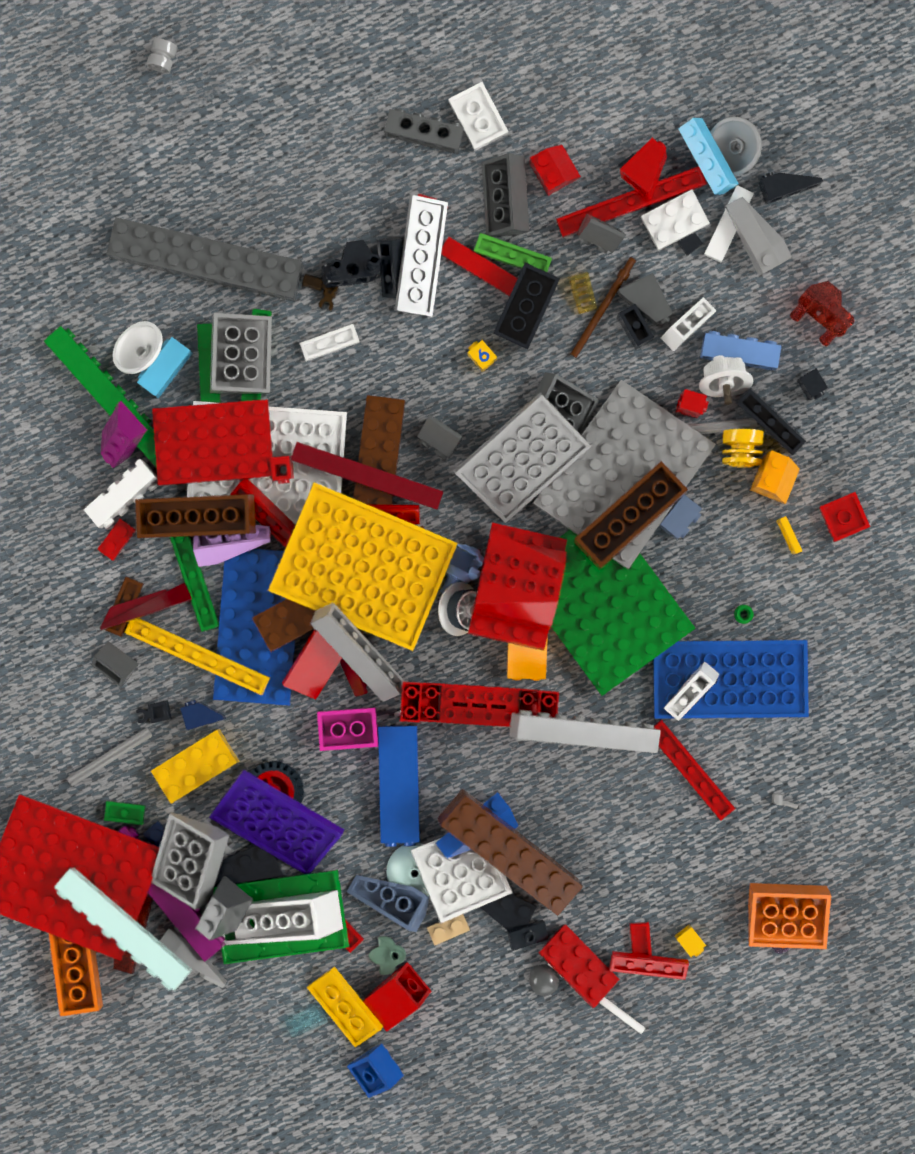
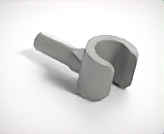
[772,794,798,809]

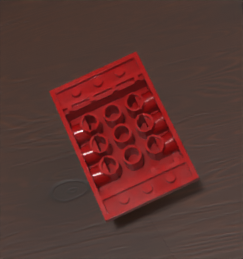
[468,522,567,651]

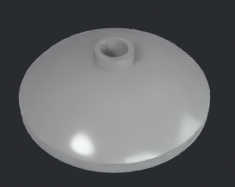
[710,117,762,176]

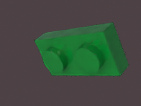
[104,801,146,825]

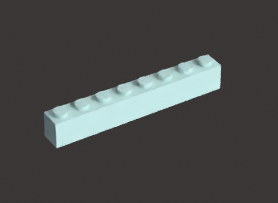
[55,868,192,990]

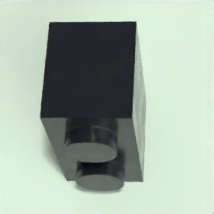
[617,304,654,350]

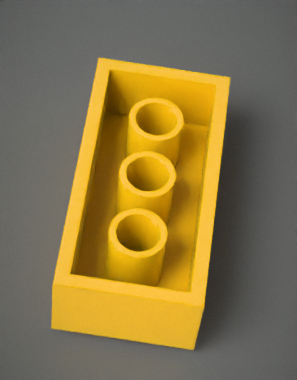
[151,729,239,804]

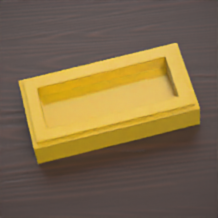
[776,516,802,555]

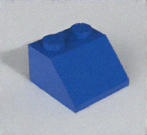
[347,1044,404,1098]

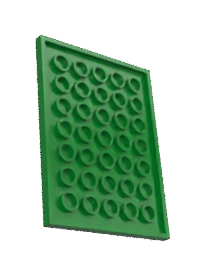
[551,530,696,696]

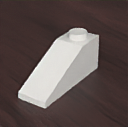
[661,297,716,352]
[664,661,719,721]

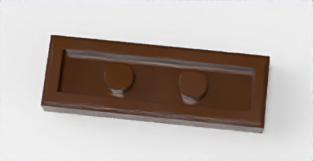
[105,576,144,637]

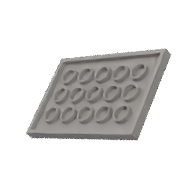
[454,392,591,523]

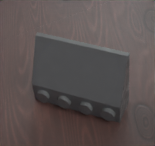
[532,372,599,435]

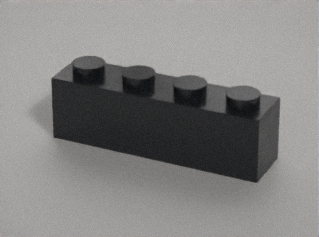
[737,387,806,456]

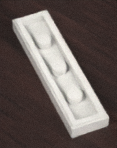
[704,185,754,263]

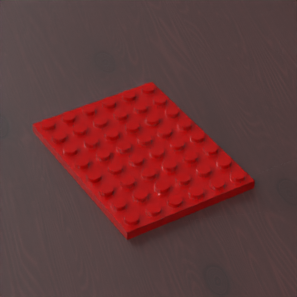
[0,794,160,961]

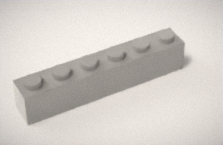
[311,603,405,702]

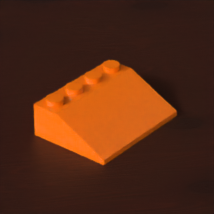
[748,883,831,949]

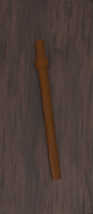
[570,257,636,358]

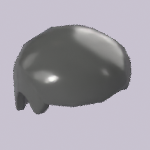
[529,964,559,997]

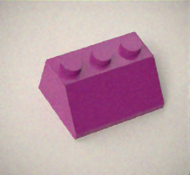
[101,401,147,468]

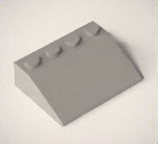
[210,313,272,394]
[152,813,229,909]

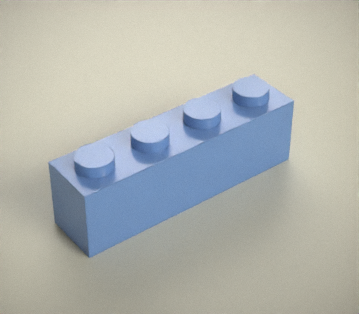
[700,331,781,371]

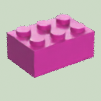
[317,707,379,751]

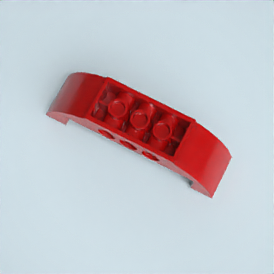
[400,682,559,727]

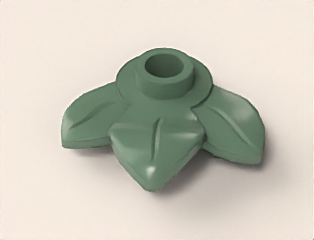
[368,936,406,975]

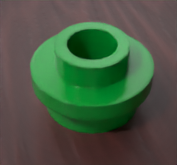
[734,605,754,624]

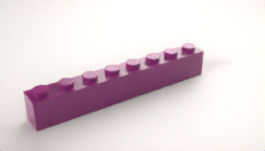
[119,826,226,962]

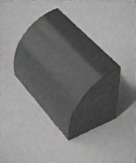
[91,641,138,687]

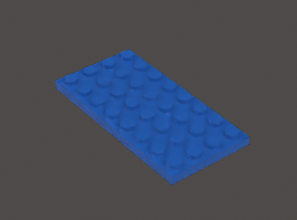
[213,549,296,706]
[653,640,809,719]

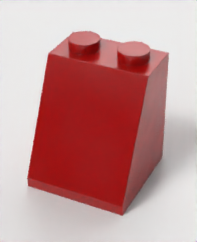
[363,962,432,1032]

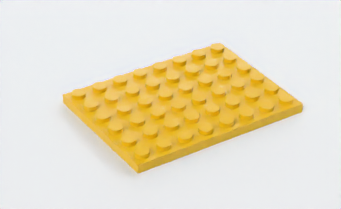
[268,482,458,651]

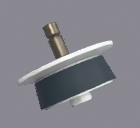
[438,582,477,636]

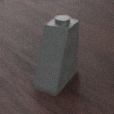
[617,273,673,326]

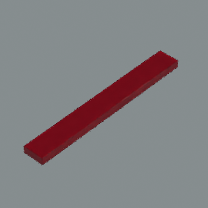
[291,442,444,510]

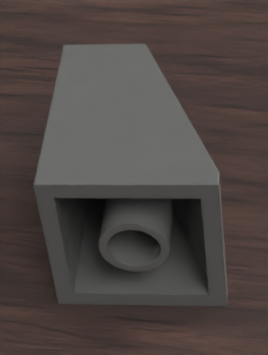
[196,876,253,940]

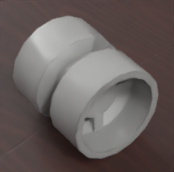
[146,38,177,74]

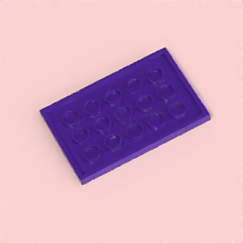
[209,770,344,874]

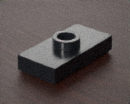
[507,920,548,951]

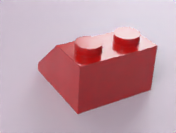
[529,144,581,196]

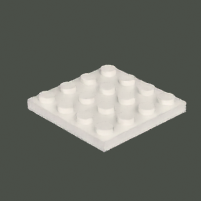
[411,838,512,924]

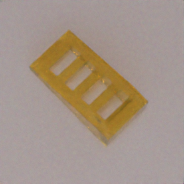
[568,272,597,314]

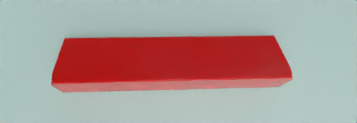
[230,479,296,548]

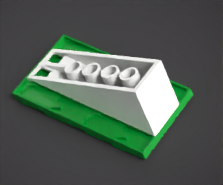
[213,870,349,964]

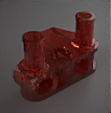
[790,281,854,346]

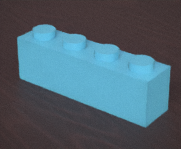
[678,118,739,195]

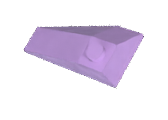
[193,525,270,567]

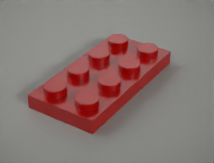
[538,924,620,1008]

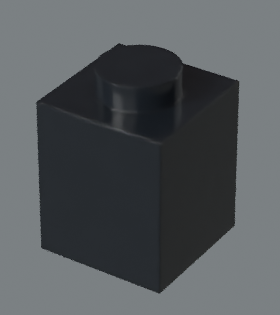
[796,368,828,400]

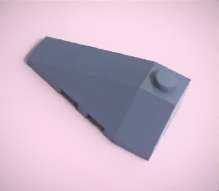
[347,875,429,932]

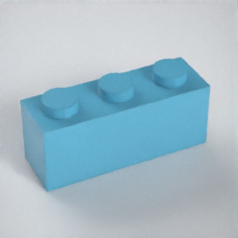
[137,337,193,399]

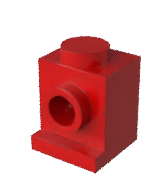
[270,456,294,484]

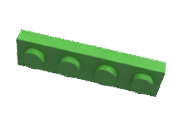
[474,233,552,272]

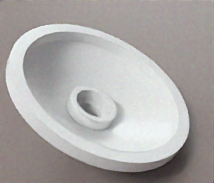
[113,321,163,374]

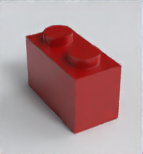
[675,389,709,419]

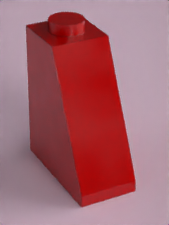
[620,137,667,201]

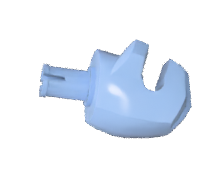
[440,543,484,593]

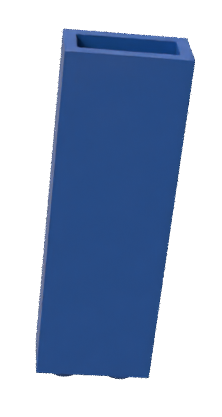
[378,725,420,847]

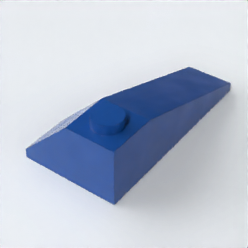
[435,792,518,859]

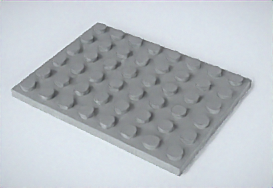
[533,380,716,570]

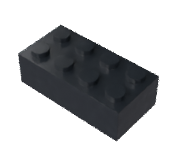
[493,263,560,349]

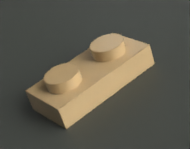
[427,914,470,946]

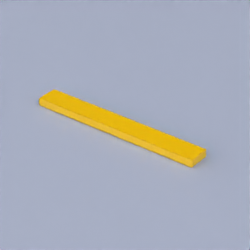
[124,618,270,695]

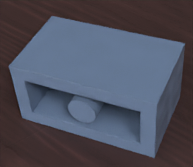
[659,495,702,539]

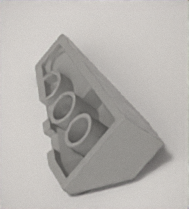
[725,197,792,275]
[160,926,227,988]

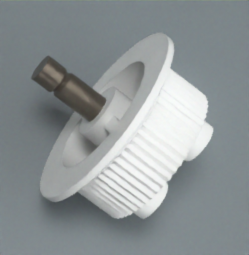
[699,355,753,405]

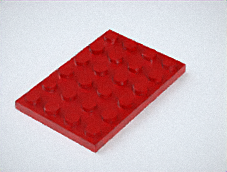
[152,399,273,486]

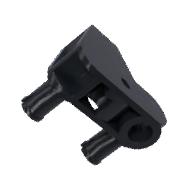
[321,240,381,288]

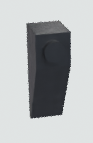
[758,172,823,205]
[377,236,404,298]

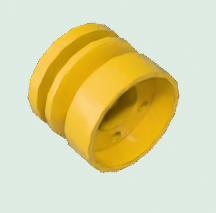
[722,429,763,468]

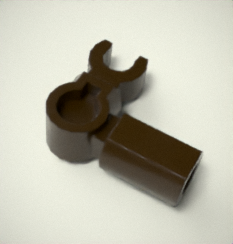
[302,274,339,312]

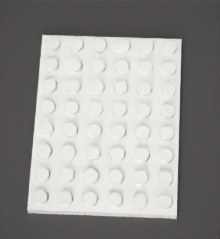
[187,401,347,524]

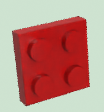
[819,492,870,542]

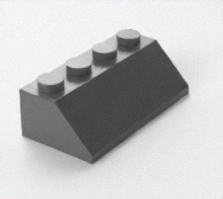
[481,153,530,237]

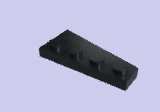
[214,845,284,887]
[480,893,537,931]

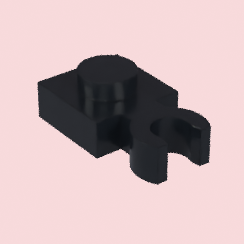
[136,700,172,723]

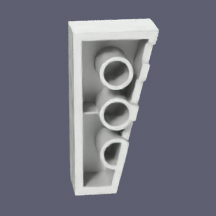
[84,459,158,529]

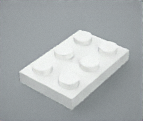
[448,82,508,151]
[641,190,710,251]

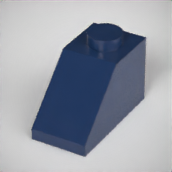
[180,700,226,730]

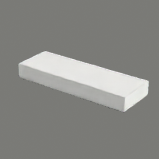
[300,324,360,362]

